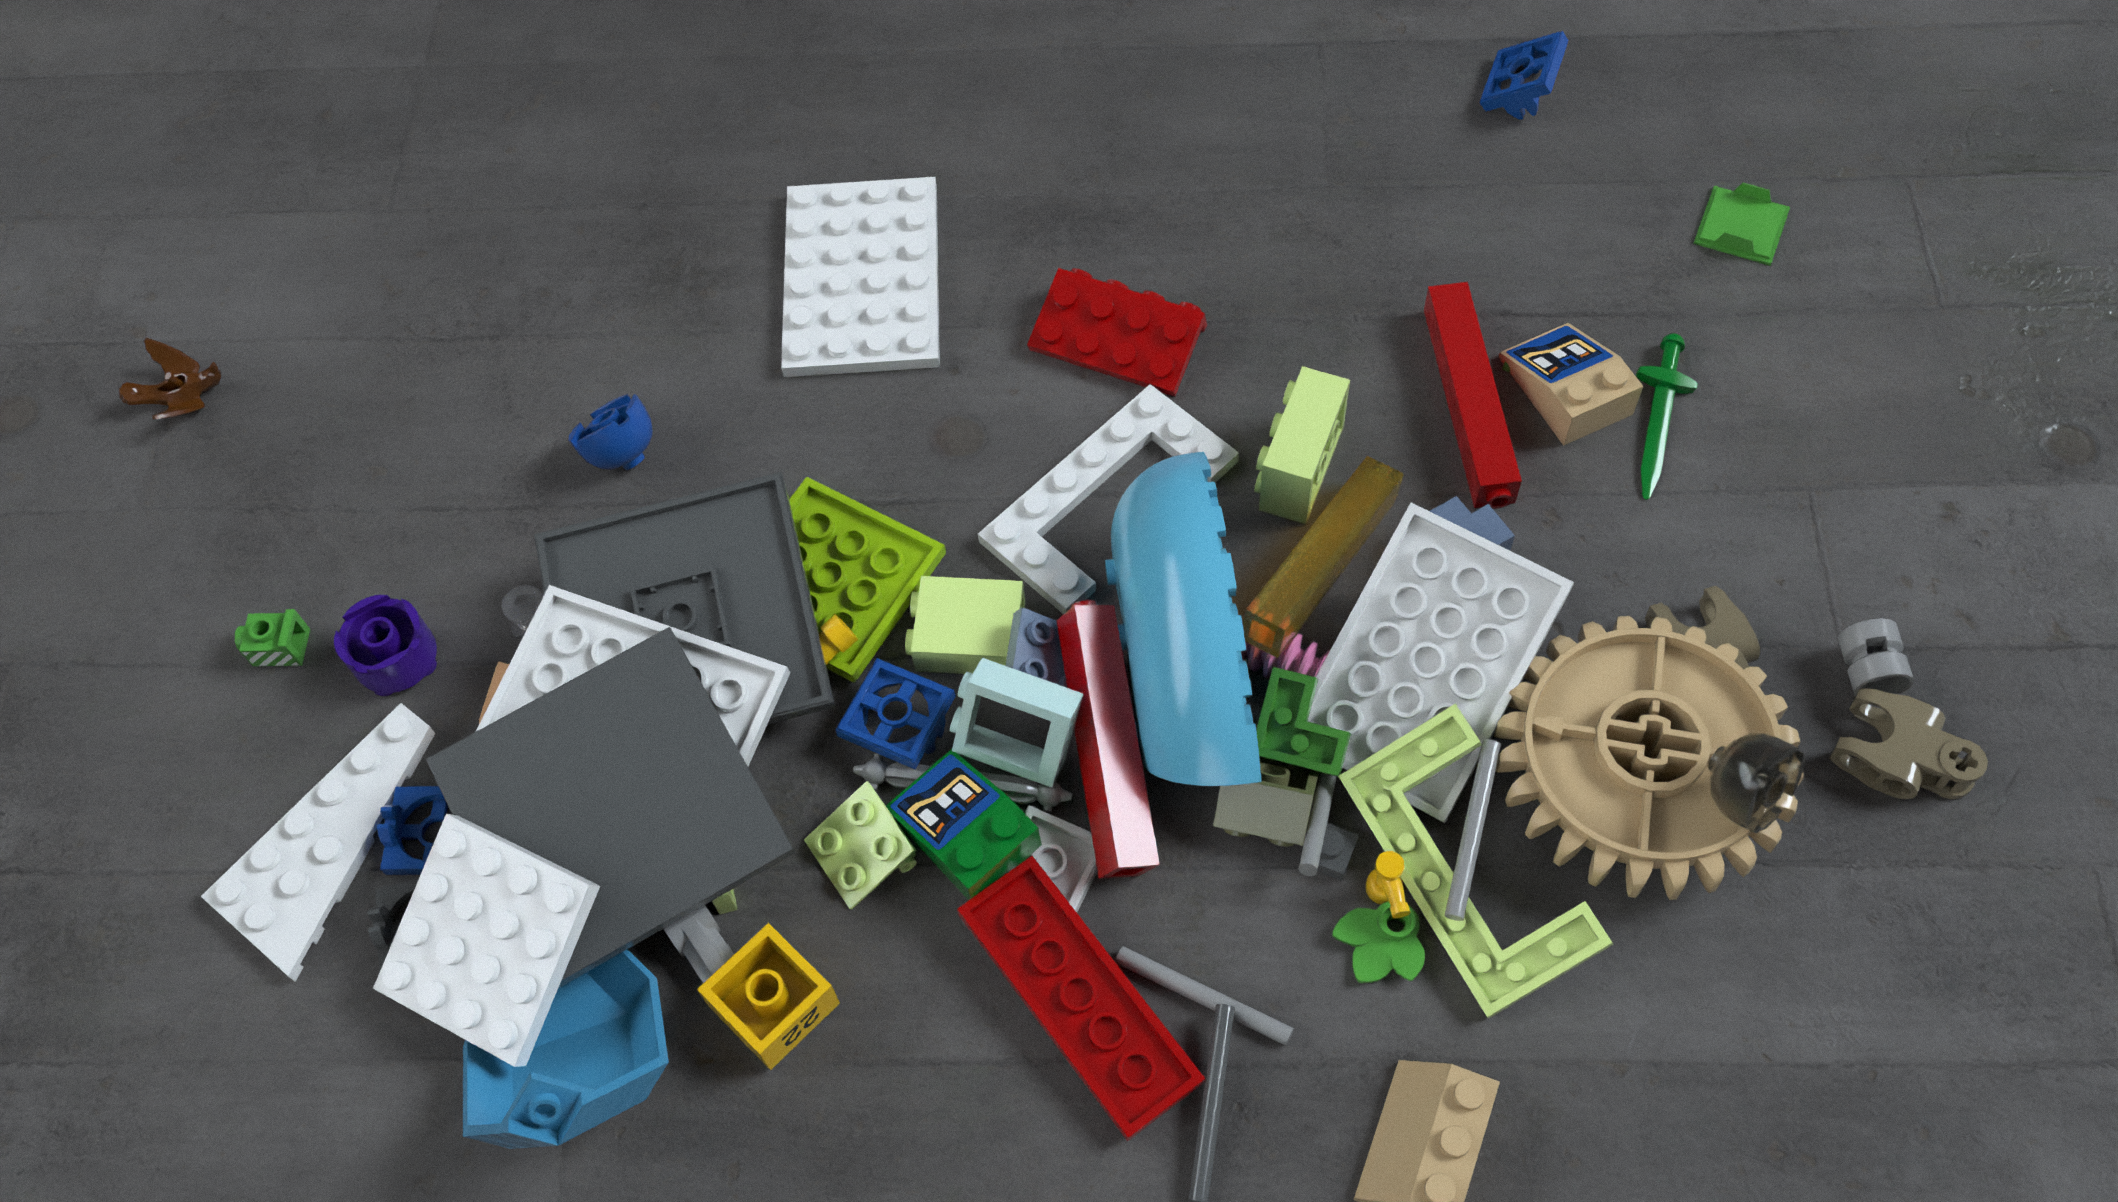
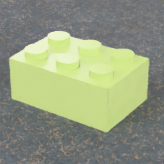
[1254,366,1350,524]

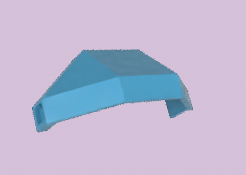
[463,949,669,1149]

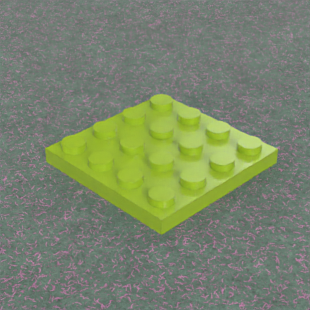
[789,477,946,683]

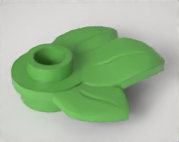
[1332,901,1425,983]

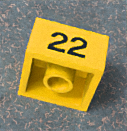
[697,923,840,1070]

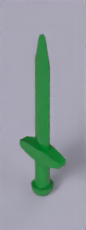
[1636,333,1698,500]

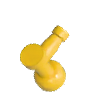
[1365,851,1411,918]

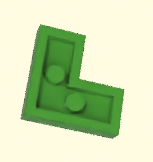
[1256,667,1351,777]

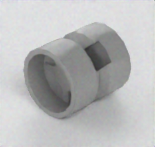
[1837,618,1914,696]

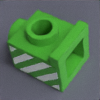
[235,609,310,666]

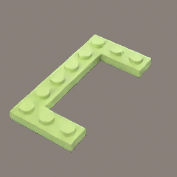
[1338,704,1613,1018]

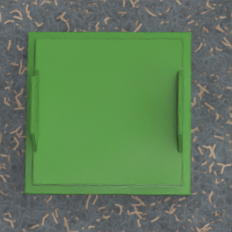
[1693,183,1790,266]

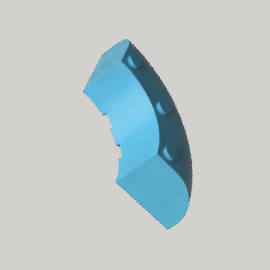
[1105,452,1262,786]

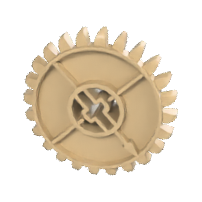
[1494,616,1804,900]

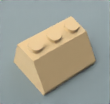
[1354,1060,1500,1202]

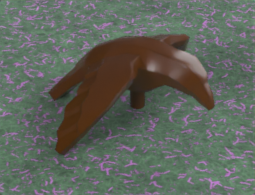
[119,338,221,420]

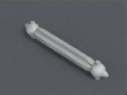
[853,754,1072,813]

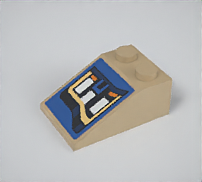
[1499,323,1643,446]

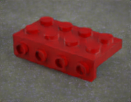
[1027,268,1207,397]

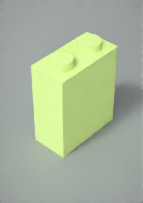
[905,576,1025,674]

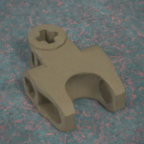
[1645,585,1760,670]
[1829,688,1988,799]

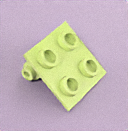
[804,781,917,909]

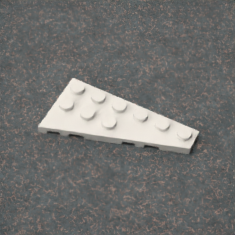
[201,703,435,982]

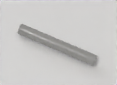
[1299,772,1337,876]

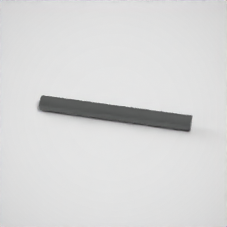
[1188,1004,1235,1202]

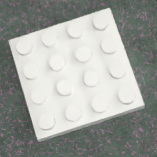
[373,814,600,1067]

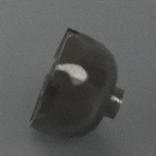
[1708,733,1805,833]

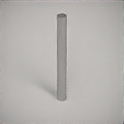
[1445,739,1501,921]
[1115,946,1294,1046]

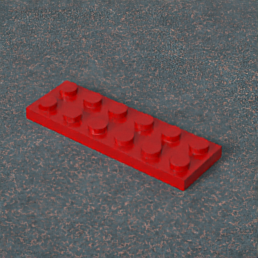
[957,856,1205,1141]

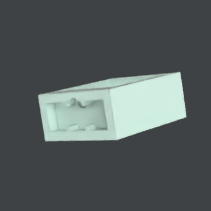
[950,658,1083,788]

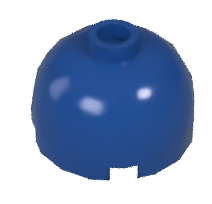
[568,394,653,470]

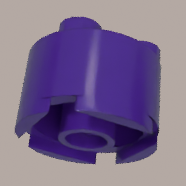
[334,595,437,696]

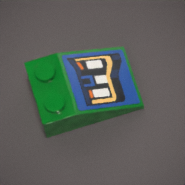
[886,749,1042,900]

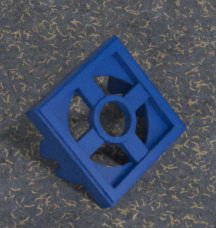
[1479,31,1569,120]
[835,658,956,769]
[377,786,448,875]

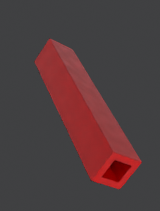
[1424,282,1522,509]
[1057,600,1160,879]

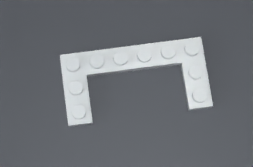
[978,384,1239,615]

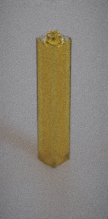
[1243,456,1404,658]

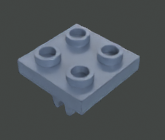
[1005,607,1067,688]

